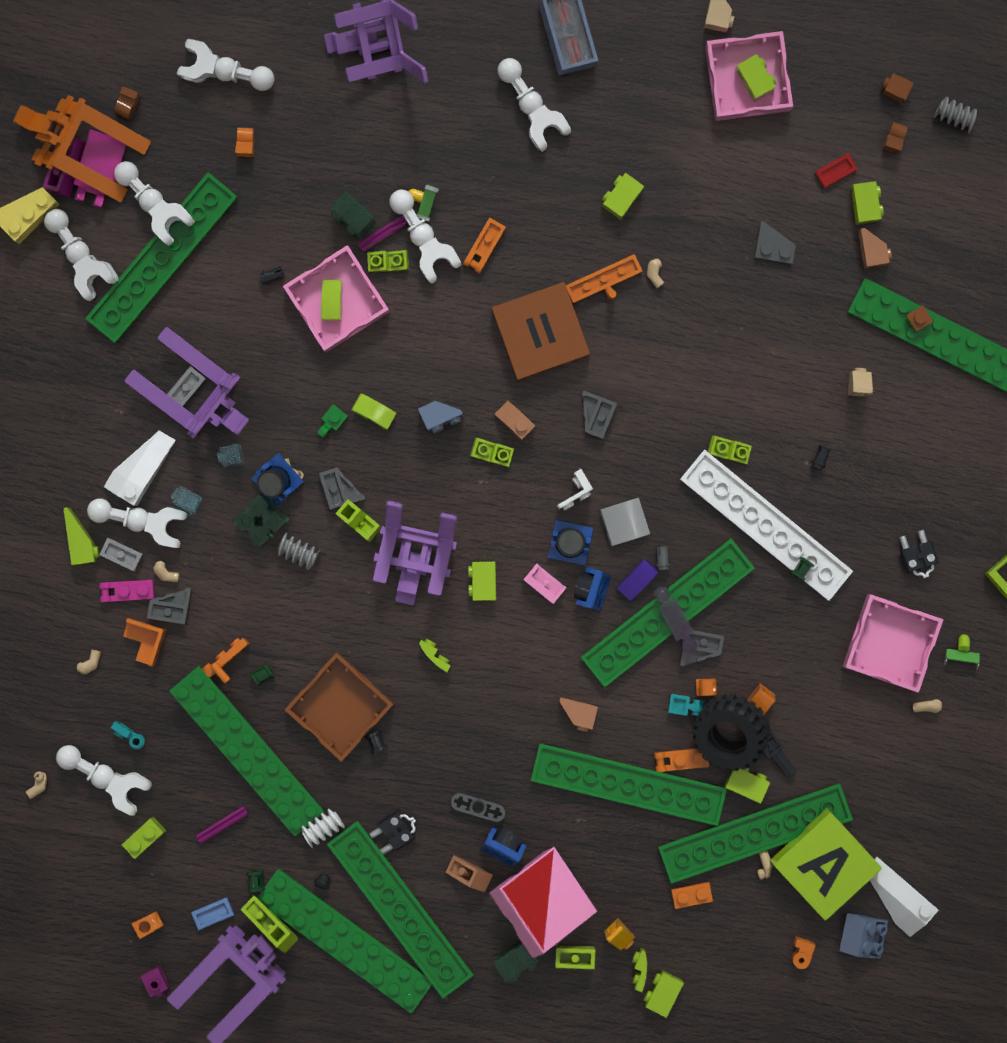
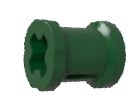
[790,556,815,581]
[250,663,275,687]
[247,870,265,892]

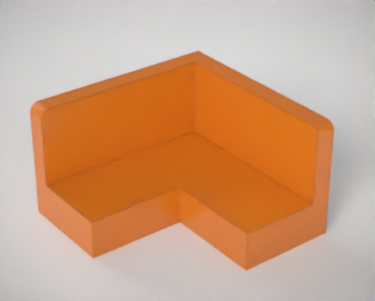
[123,618,166,667]

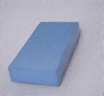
[191,897,235,930]

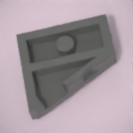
[754,221,796,265]
[582,390,618,440]
[318,468,365,510]
[147,588,192,625]
[680,629,724,666]

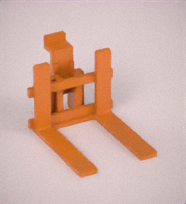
[13,95,151,202]

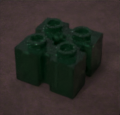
[330,191,376,239]
[232,494,290,549]
[493,940,539,983]

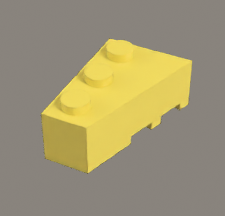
[0,187,60,244]

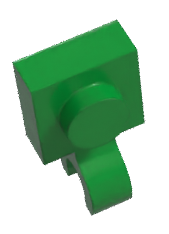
[317,404,348,438]

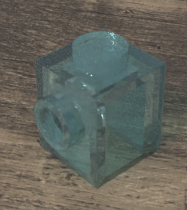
[217,443,244,467]
[171,486,203,514]

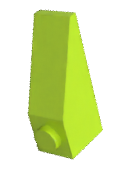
[63,508,100,565]
[241,896,299,953]

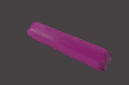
[358,215,408,252]
[196,806,248,844]

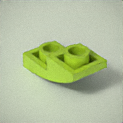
[367,250,409,272]
[321,280,343,321]
[351,393,396,430]
[708,436,752,464]
[470,438,514,467]
[419,639,451,672]
[632,948,647,992]

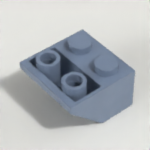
[418,401,463,434]
[839,913,888,959]

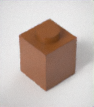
[882,73,914,104]

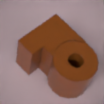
[114,86,141,120]
[882,122,908,154]

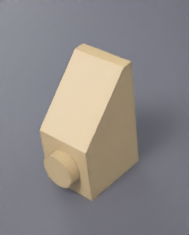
[704,0,734,33]
[848,368,873,397]

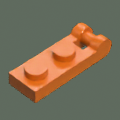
[463,217,506,274]
[654,749,709,772]

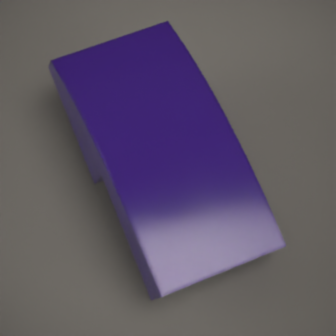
[617,558,658,601]

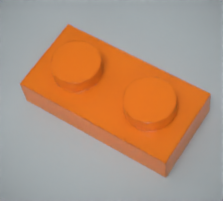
[671,882,713,909]

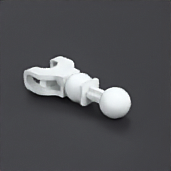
[177,39,274,91]
[498,58,571,152]
[114,161,195,246]
[389,190,461,284]
[44,209,119,301]
[87,498,188,548]
[56,745,152,816]

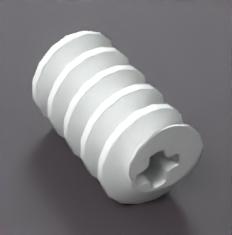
[301,809,345,848]

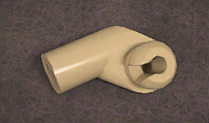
[757,850,772,880]

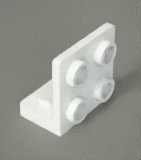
[557,469,593,511]

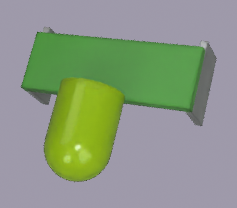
[944,634,980,670]

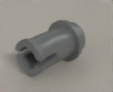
[656,546,671,571]

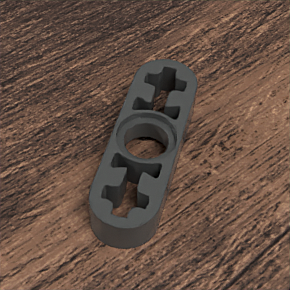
[451,793,505,822]

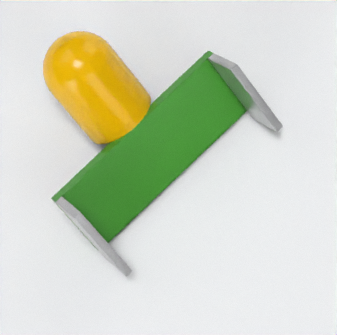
[408,184,439,221]

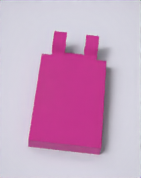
[73,129,126,208]

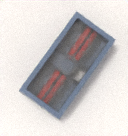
[538,0,598,76]

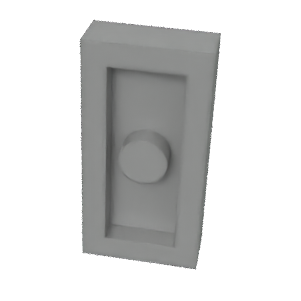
[167,366,205,406]
[99,538,143,571]

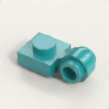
[668,694,705,716]
[111,721,145,749]

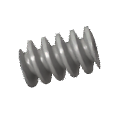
[934,97,977,133]
[278,533,321,570]

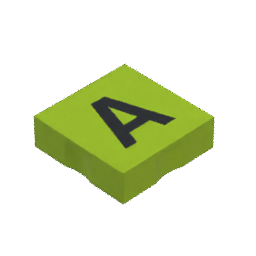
[770,808,882,921]

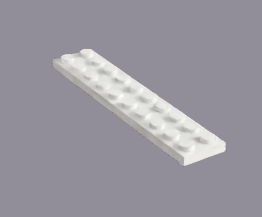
[680,450,853,601]

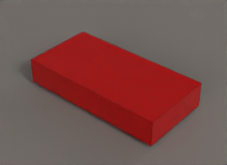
[815,153,858,189]

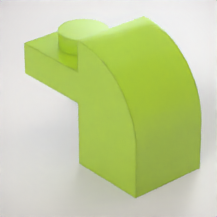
[335,499,381,542]

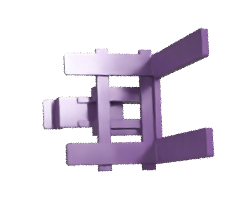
[324,0,428,83]
[125,327,249,439]
[373,501,457,605]
[167,925,286,1043]

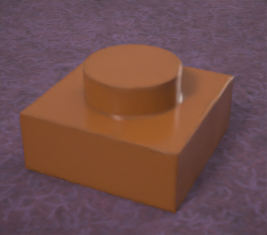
[906,305,933,332]

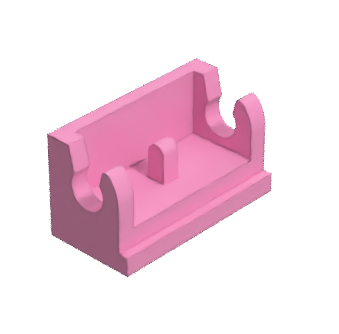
[524,564,566,604]

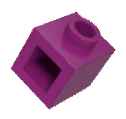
[140,965,170,998]

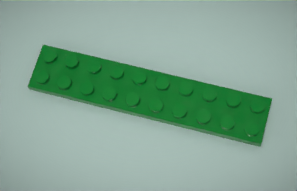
[85,172,238,344]
[847,278,1007,393]
[581,538,755,688]
[169,666,324,836]
[531,743,727,826]
[658,783,853,884]
[327,820,474,998]
[257,868,432,1013]

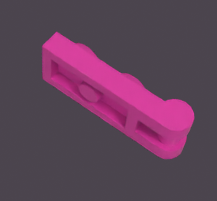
[99,580,155,602]

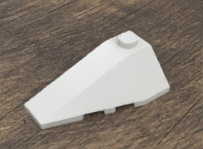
[104,431,176,506]
[870,857,939,937]

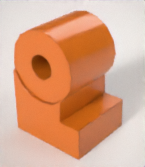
[235,128,254,157]
[695,678,717,696]
[131,911,164,939]
[792,936,816,969]

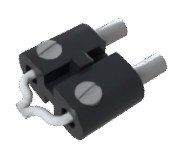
[899,530,939,578]
[369,810,416,855]

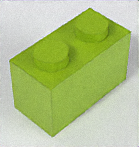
[735,54,776,102]
[602,173,644,220]
[851,181,884,225]
[468,562,496,601]
[724,768,770,803]
[122,817,166,859]
[555,945,595,969]
[643,970,684,1018]

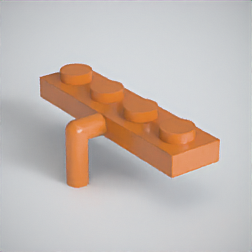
[566,254,643,304]
[202,638,250,684]

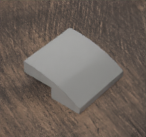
[600,498,650,546]

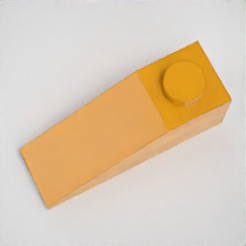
[604,918,635,951]

